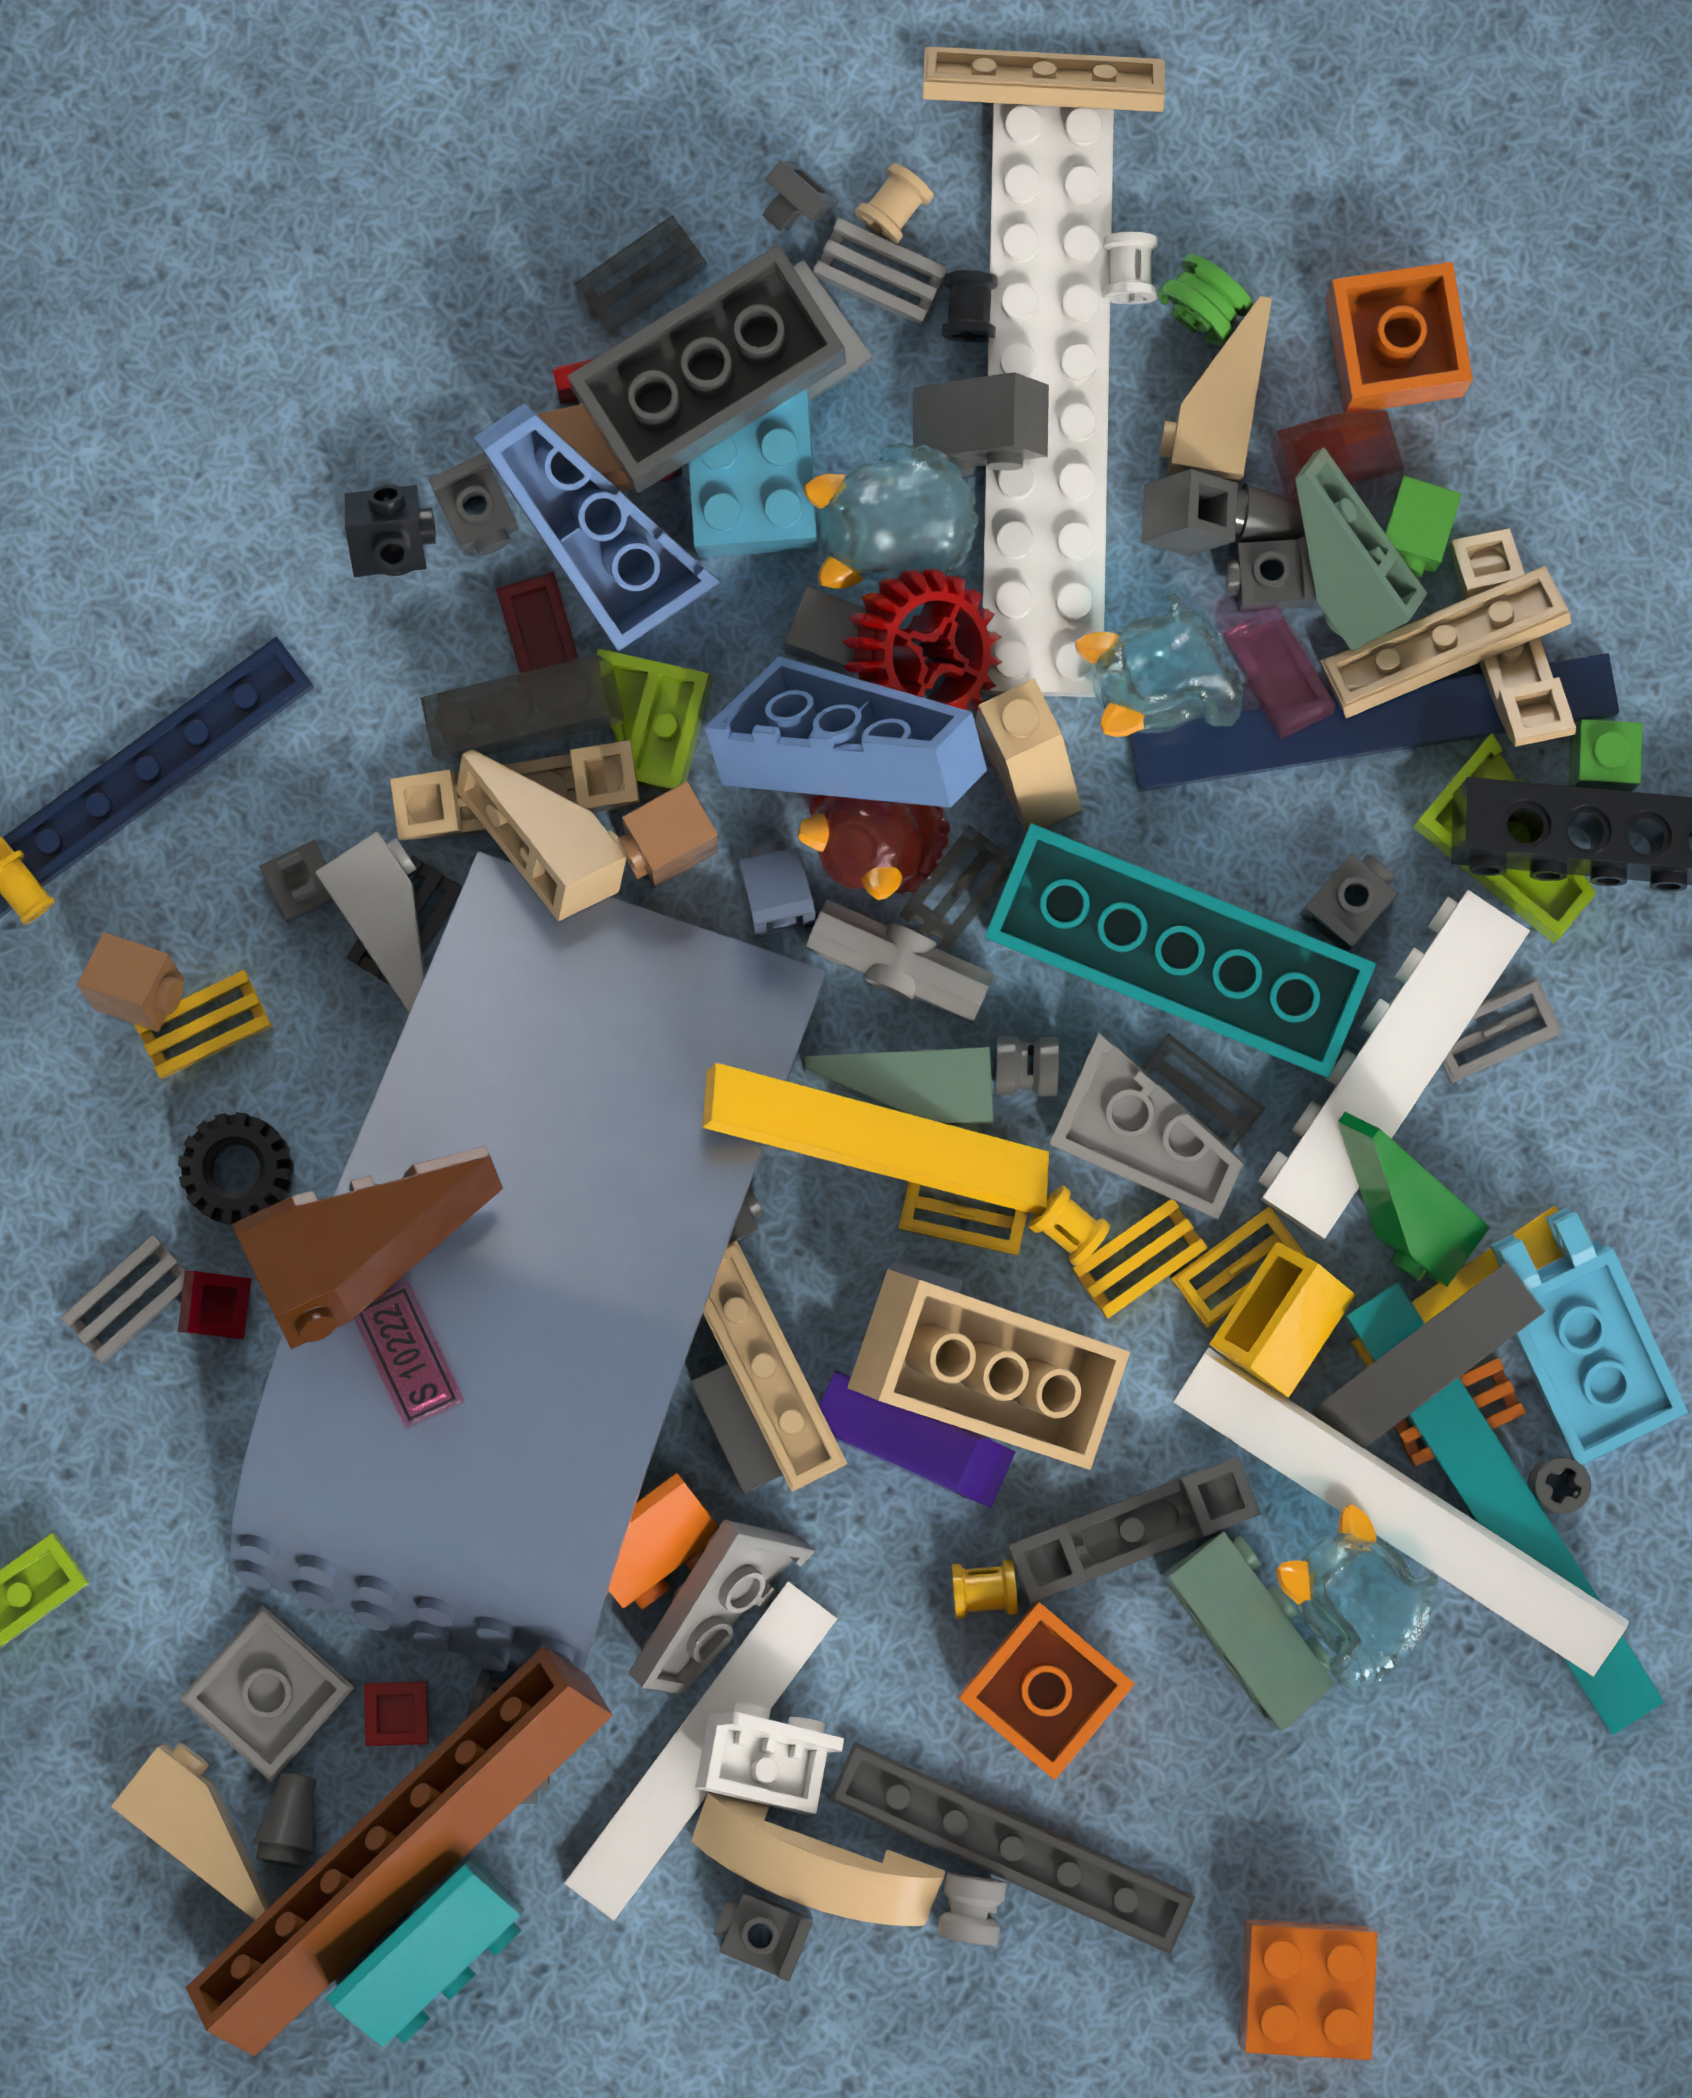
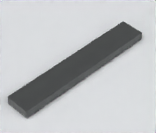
[829,1742,1195,1955]

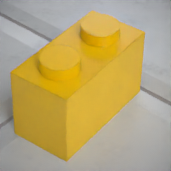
[1209,1242,1356,1398]

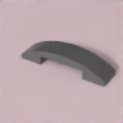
[1312,1262,1546,1449]
[1007,1456,1262,1604]

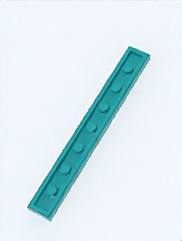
[1344,1282,1665,1736]

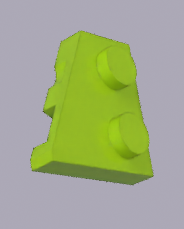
[596,648,714,791]

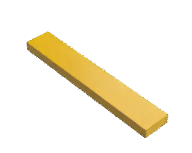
[702,1063,1049,1215]

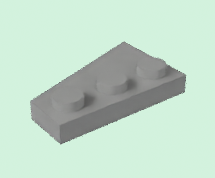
[1049,1030,1244,1219]
[628,1520,816,1695]

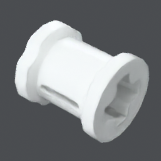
[1103,232,1158,304]

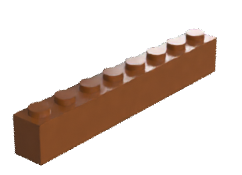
[185,1646,613,2056]

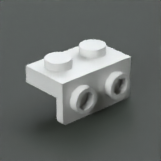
[695,1703,844,1815]

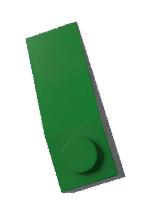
[1338,1112,1490,1287]

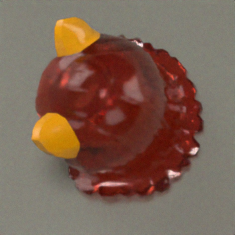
[797,795,950,900]

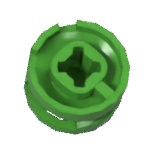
[1157,254,1254,346]

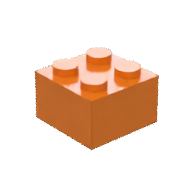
[1325,261,1473,415]
[956,1601,1135,1780]
[1239,1919,1378,2060]

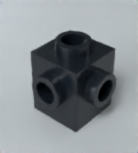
[344,484,436,577]

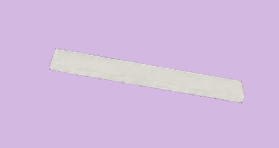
[1174,1348,1629,1677]

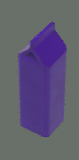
[819,1370,1016,1508]

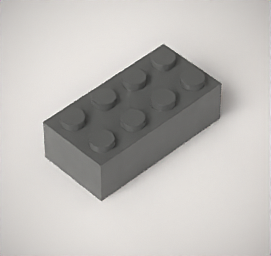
[567,244,846,494]

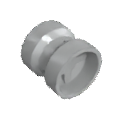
[937,1872,1007,1946]

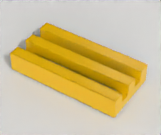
[134,970,273,1080]
[898,1182,1028,1256]
[1071,1199,1208,1319]
[1170,1206,1306,1329]

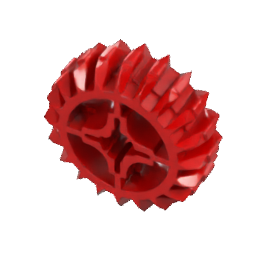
[842,569,1003,711]

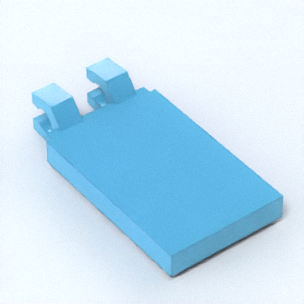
[1490,1207,1688,1465]

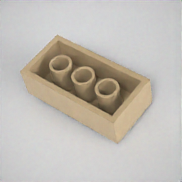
[847,1269,1130,1470]

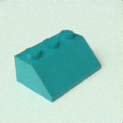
[325,1856,524,2047]

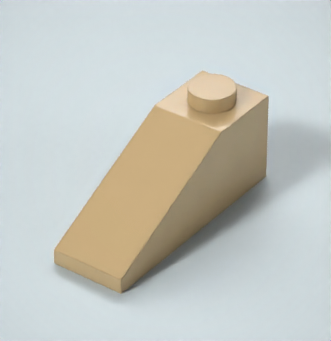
[1159,296,1272,488]
[456,749,627,922]
[111,1743,271,1921]

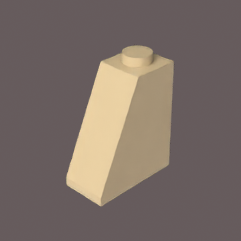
[975,678,1082,834]

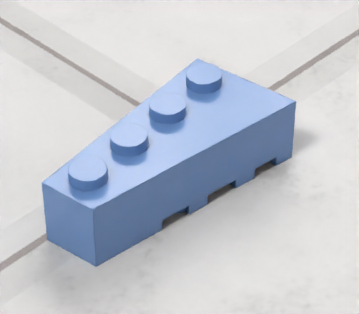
[473,403,720,651]
[705,656,987,808]

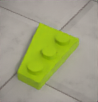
[1413,733,1597,944]

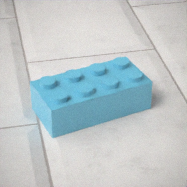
[679,304,819,558]

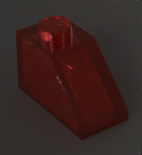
[1270,411,1404,501]

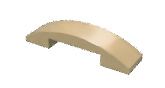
[1450,528,1576,747]
[390,740,640,840]
[691,1791,945,1926]

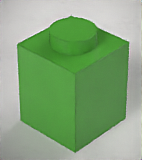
[1384,476,1462,577]
[1568,719,1643,792]

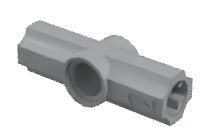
[805,899,995,1023]

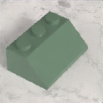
[1160,1531,1335,1731]

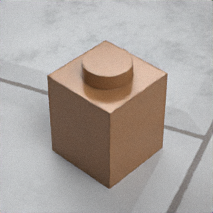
[77,932,185,1032]

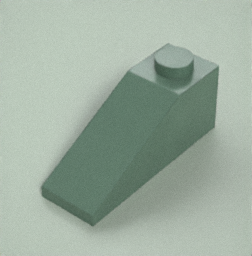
[1295,447,1427,651]
[805,1047,994,1133]

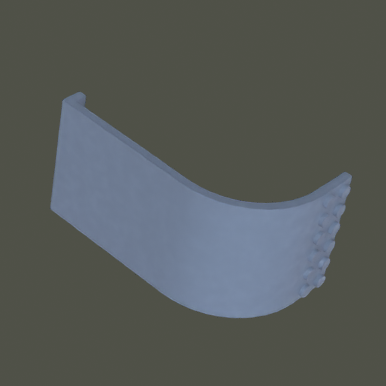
[228,852,827,1673]

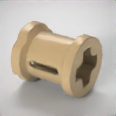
[855,163,934,244]

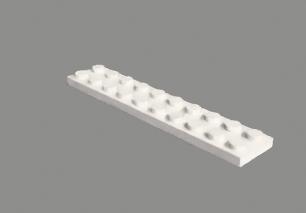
[981,103,1114,697]

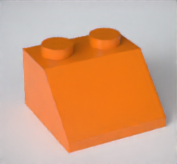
[608,1473,720,1610]

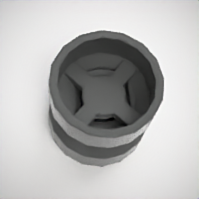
[994,1034,1059,1097]

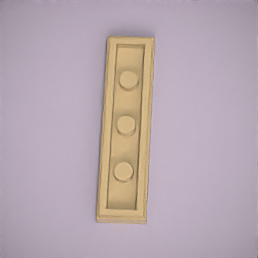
[922,47,1165,112]
[1320,566,1571,718]
[703,1240,847,1492]

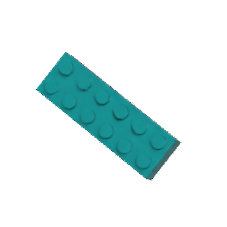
[984,823,1376,1078]

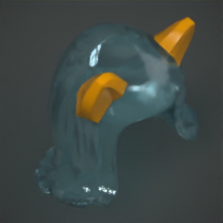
[804,443,978,589]
[1075,594,1244,737]
[1276,1504,1439,1688]

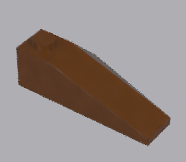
[231,1146,503,1349]

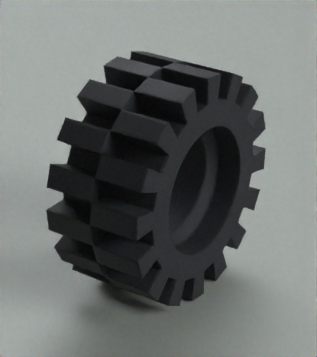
[178,1112,294,1224]

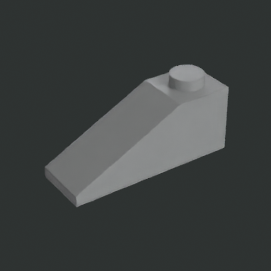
[315,831,425,1014]

